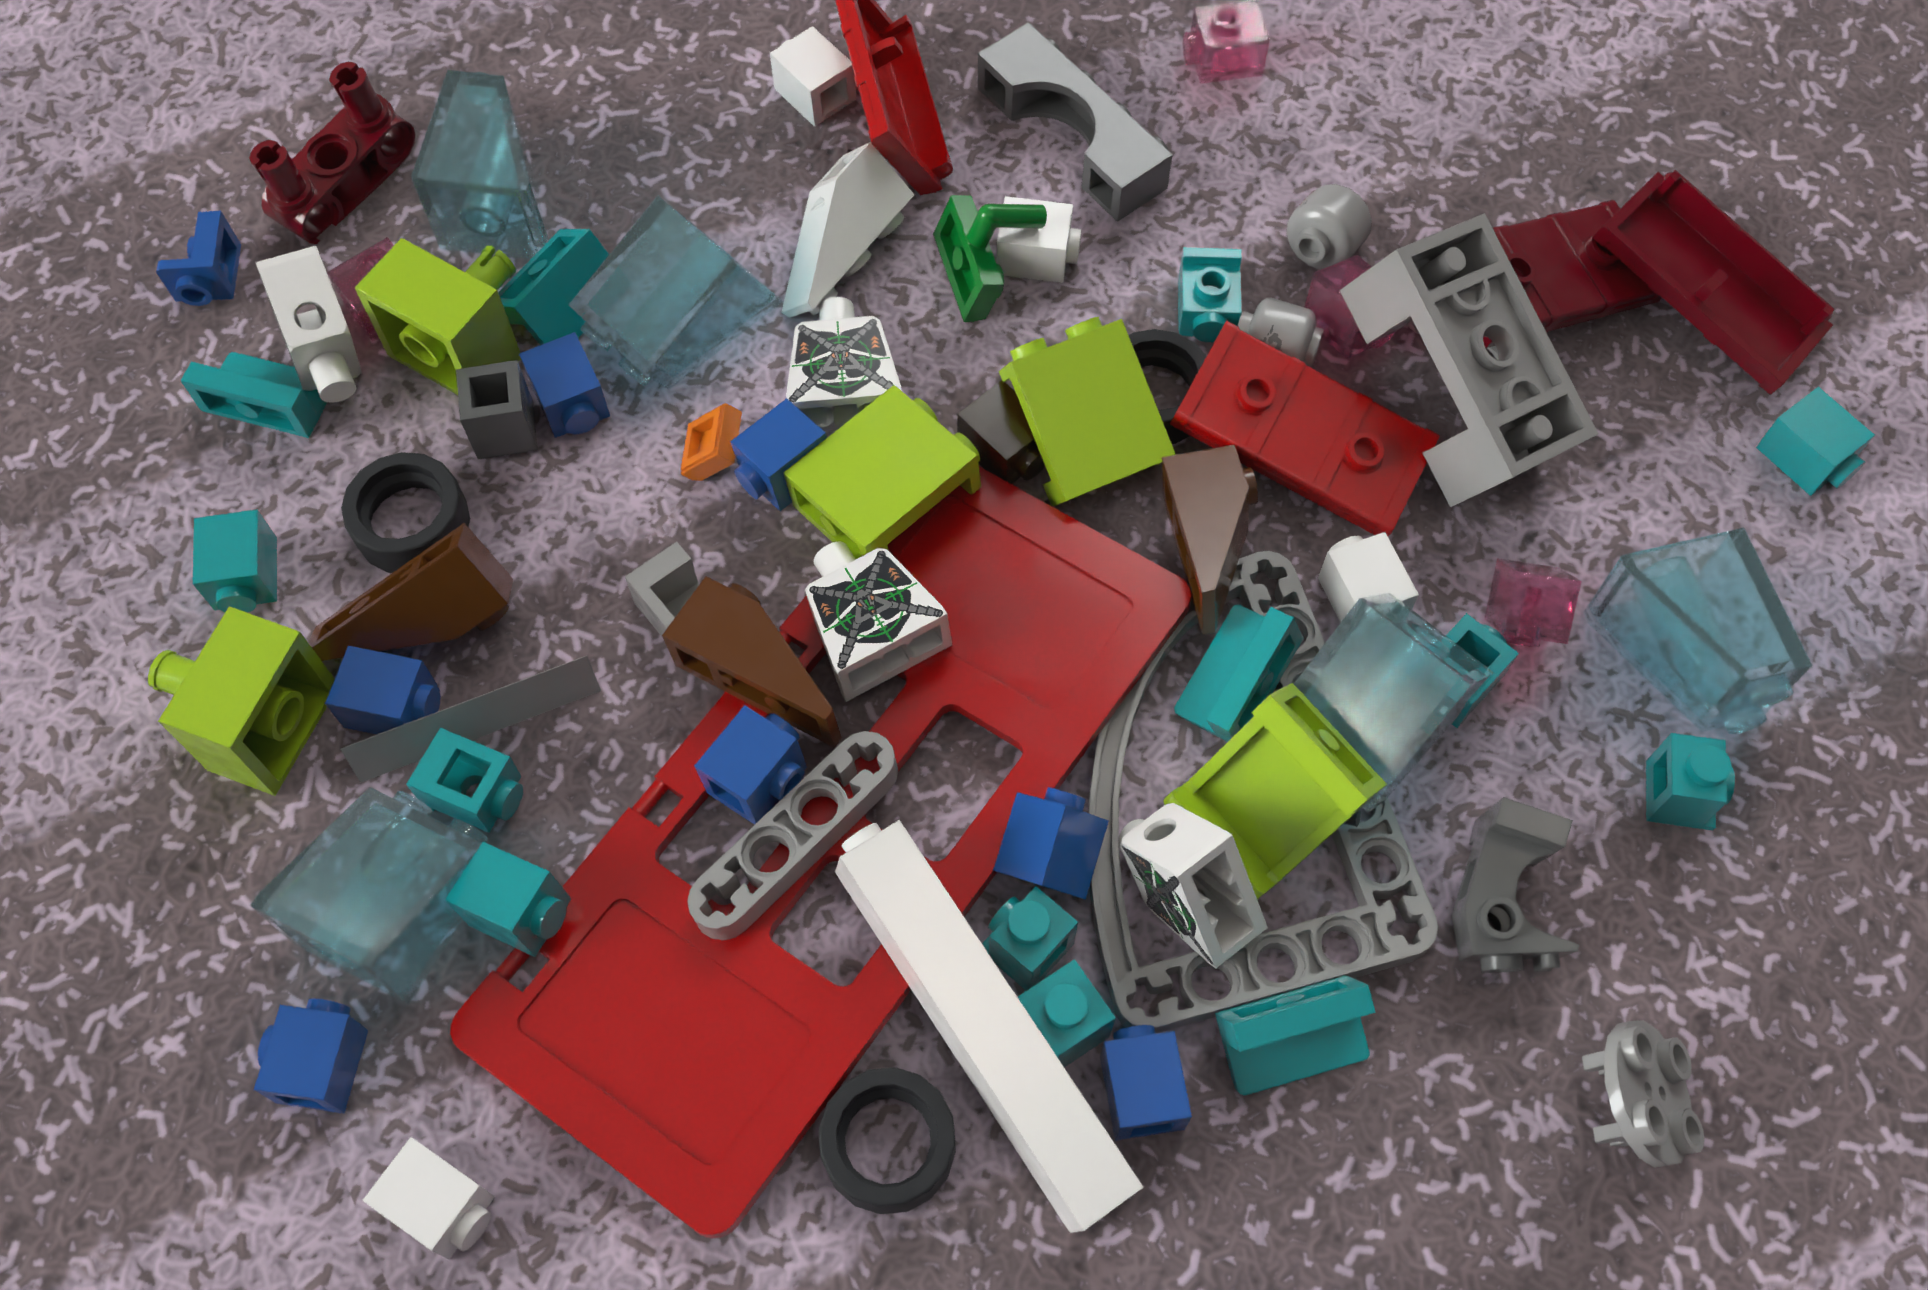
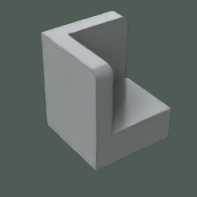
[625,542,699,638]

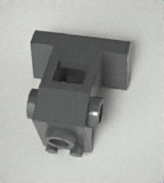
[1451,797,1579,973]

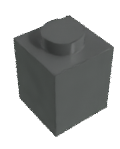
[456,360,538,459]

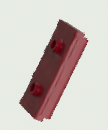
[1592,169,1835,395]
[1483,200,1662,348]

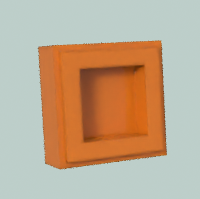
[681,403,742,481]

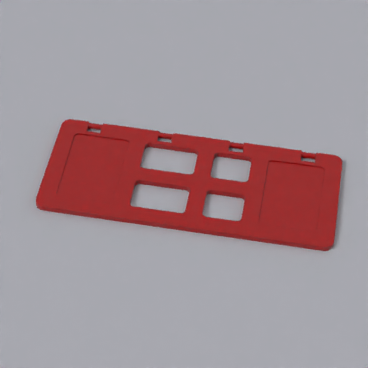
[450,467,1191,1239]

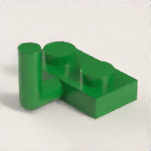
[933,195,1047,322]

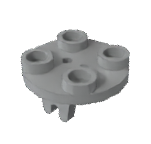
[1582,1020,1704,1167]

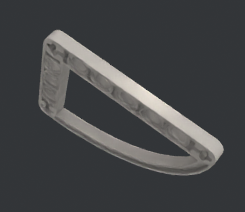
[1088,551,1438,1034]

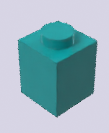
[1756,386,1875,496]
[193,509,277,613]
[445,842,571,957]
[1018,959,1116,1068]

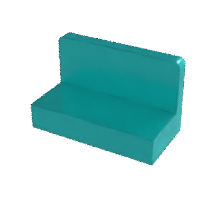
[498,229,629,345]
[180,352,328,438]
[1174,604,1304,742]
[1215,975,1376,1096]

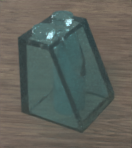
[411,70,549,259]
[569,195,783,390]
[1583,528,1813,734]
[1294,593,1495,812]
[250,787,489,1005]

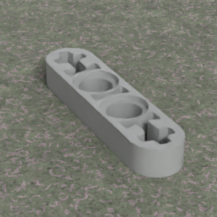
[687,731,898,940]

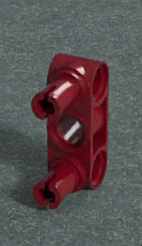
[249,62,416,244]

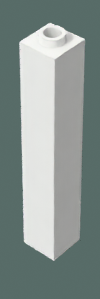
[835,820,1143,1233]

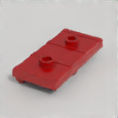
[835,0,953,195]
[1170,320,1440,536]

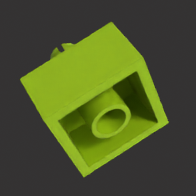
[355,238,521,395]
[148,606,335,796]

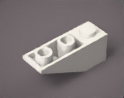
[781,142,915,318]

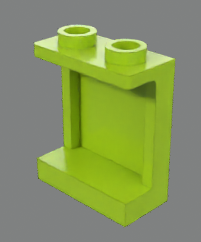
[999,316,1176,506]
[783,385,981,559]
[1163,683,1387,900]

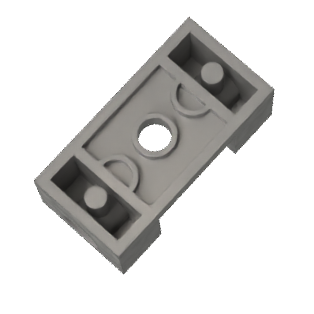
[1339,213,1599,507]

